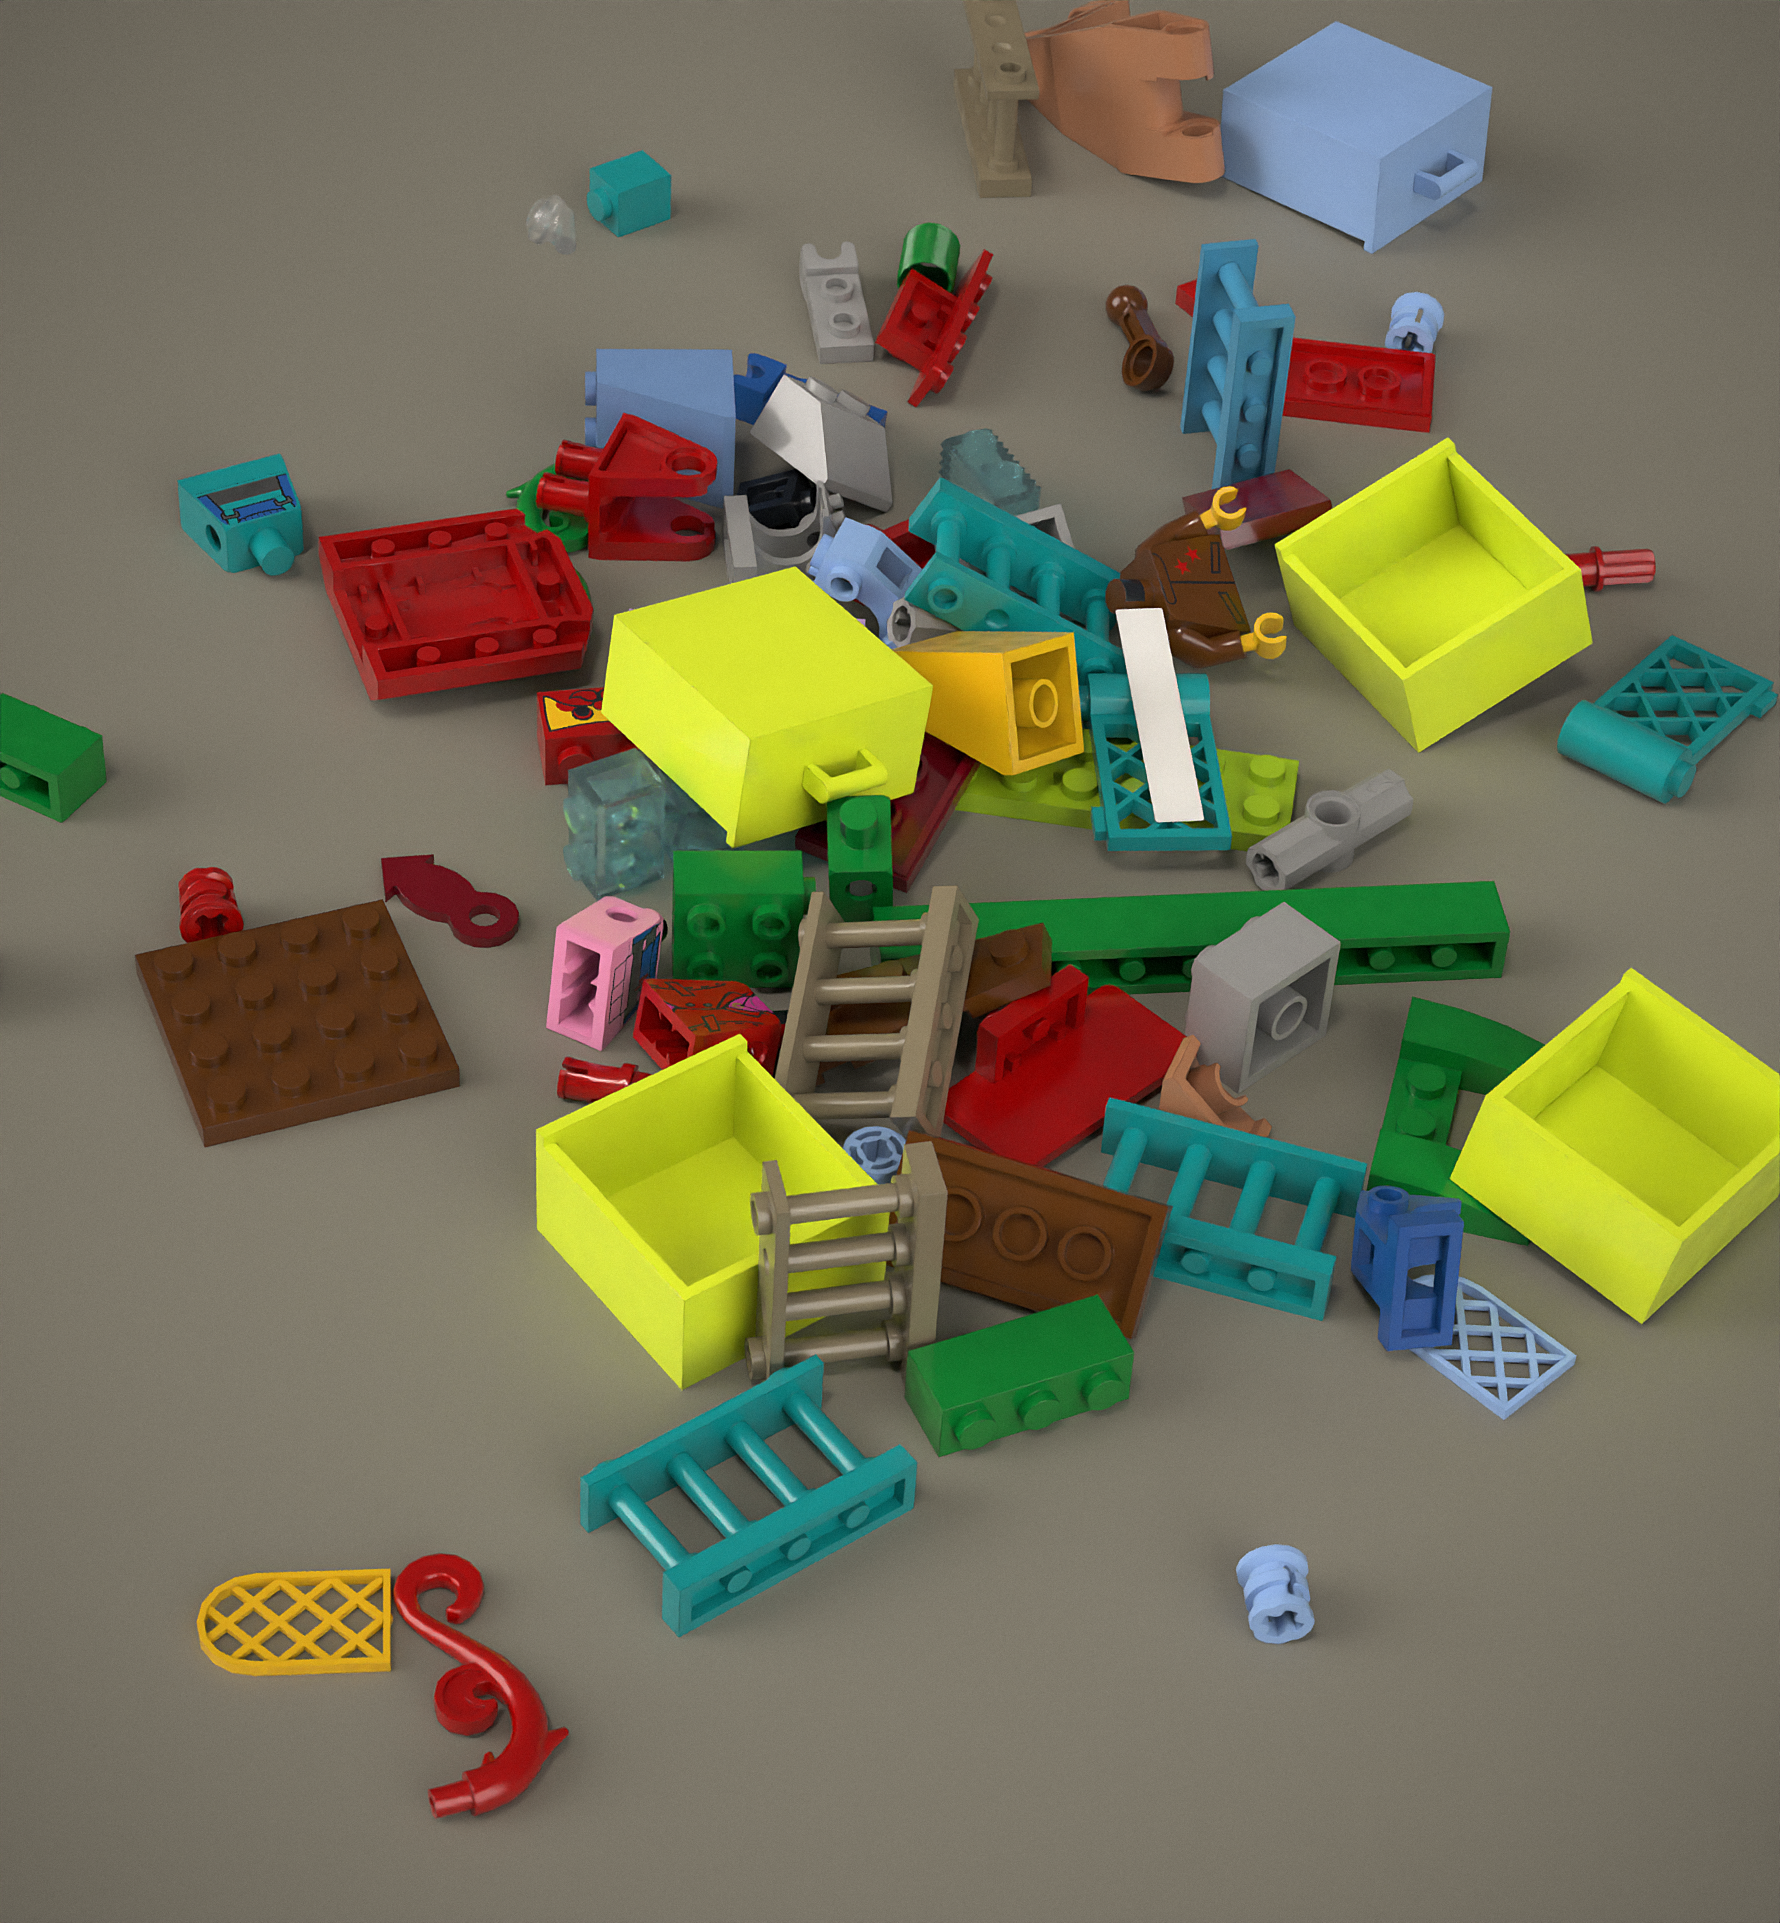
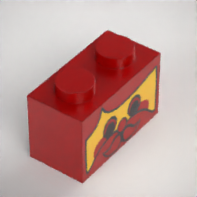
[537,687,666,786]

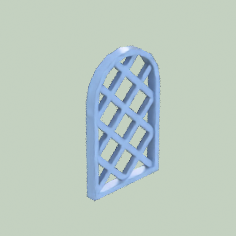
[1409,1274,1577,1420]

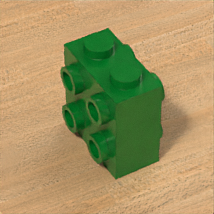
[671,851,816,988]

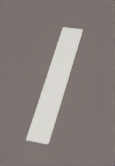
[1116,608,1204,823]

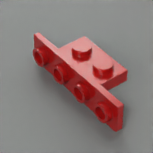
[875,249,993,407]

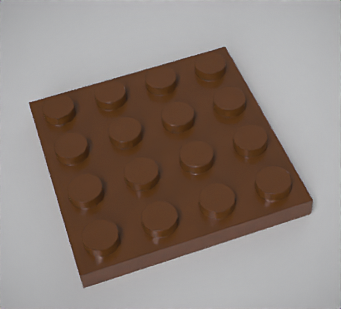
[135,899,460,1148]

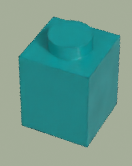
[587,150,671,238]

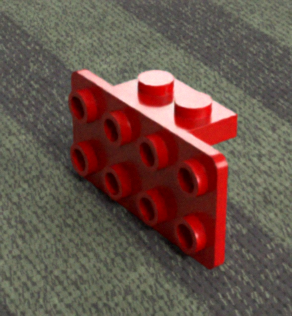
[943,964,1197,1167]

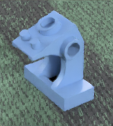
[808,517,922,649]

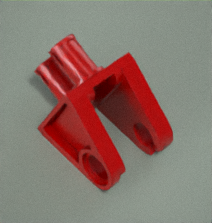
[536,413,718,562]

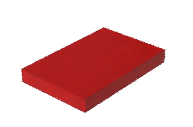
[1282,337,1436,433]

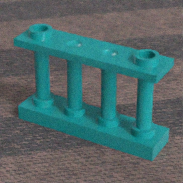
[904,477,1127,685]
[1101,1097,1368,1321]
[580,1354,918,1638]

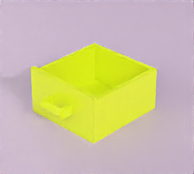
[1274,438,1593,753]
[601,566,933,849]
[1450,968,1780,1324]
[536,1034,890,1390]

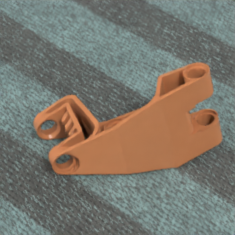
[1024,0,1225,183]

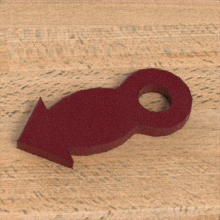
[381,854,519,948]

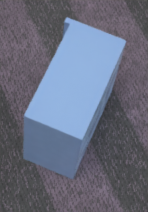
[1221,21,1492,254]

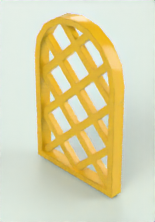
[196,1568,393,1676]

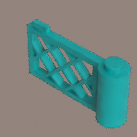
[1557,635,1778,804]
[1079,673,1232,851]

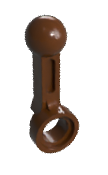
[1105,285,1174,391]

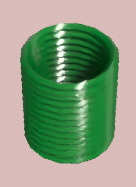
[897,222,960,294]

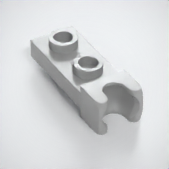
[800,241,874,364]

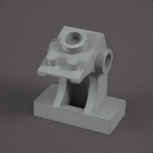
[722,480,850,584]

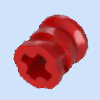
[178,867,244,943]

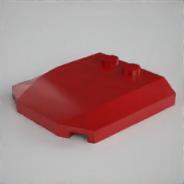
[319,508,594,700]

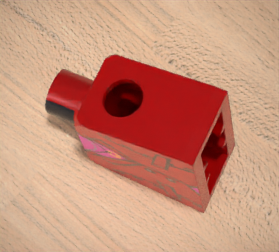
[633,978,788,1076]

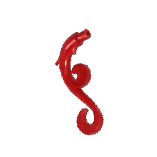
[393,1553,569,1819]

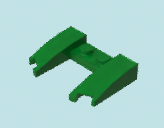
[1366,996,1545,1246]

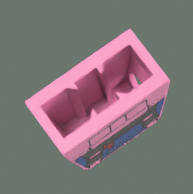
[546,896,668,1051]

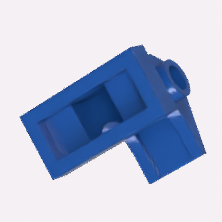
[1351,1186,1464,1351]

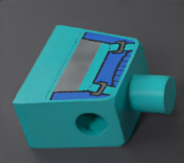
[177,453,304,576]

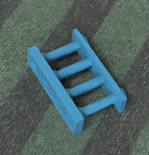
[1180,239,1296,489]

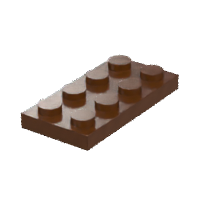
[886,1130,1173,1339]

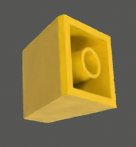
[892,631,1084,775]

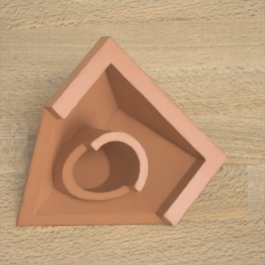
[1159,1035,1272,1138]

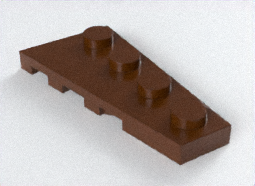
[815,923,1052,1087]

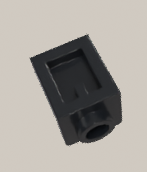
[737,469,818,535]

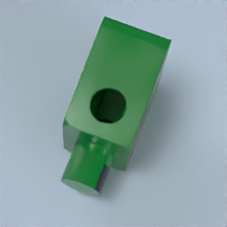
[827,795,893,922]

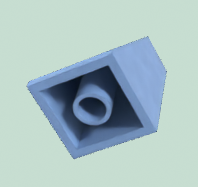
[585,349,736,509]

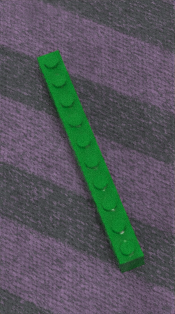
[870,881,1510,996]

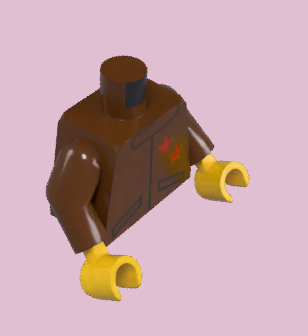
[1105,486,1287,669]

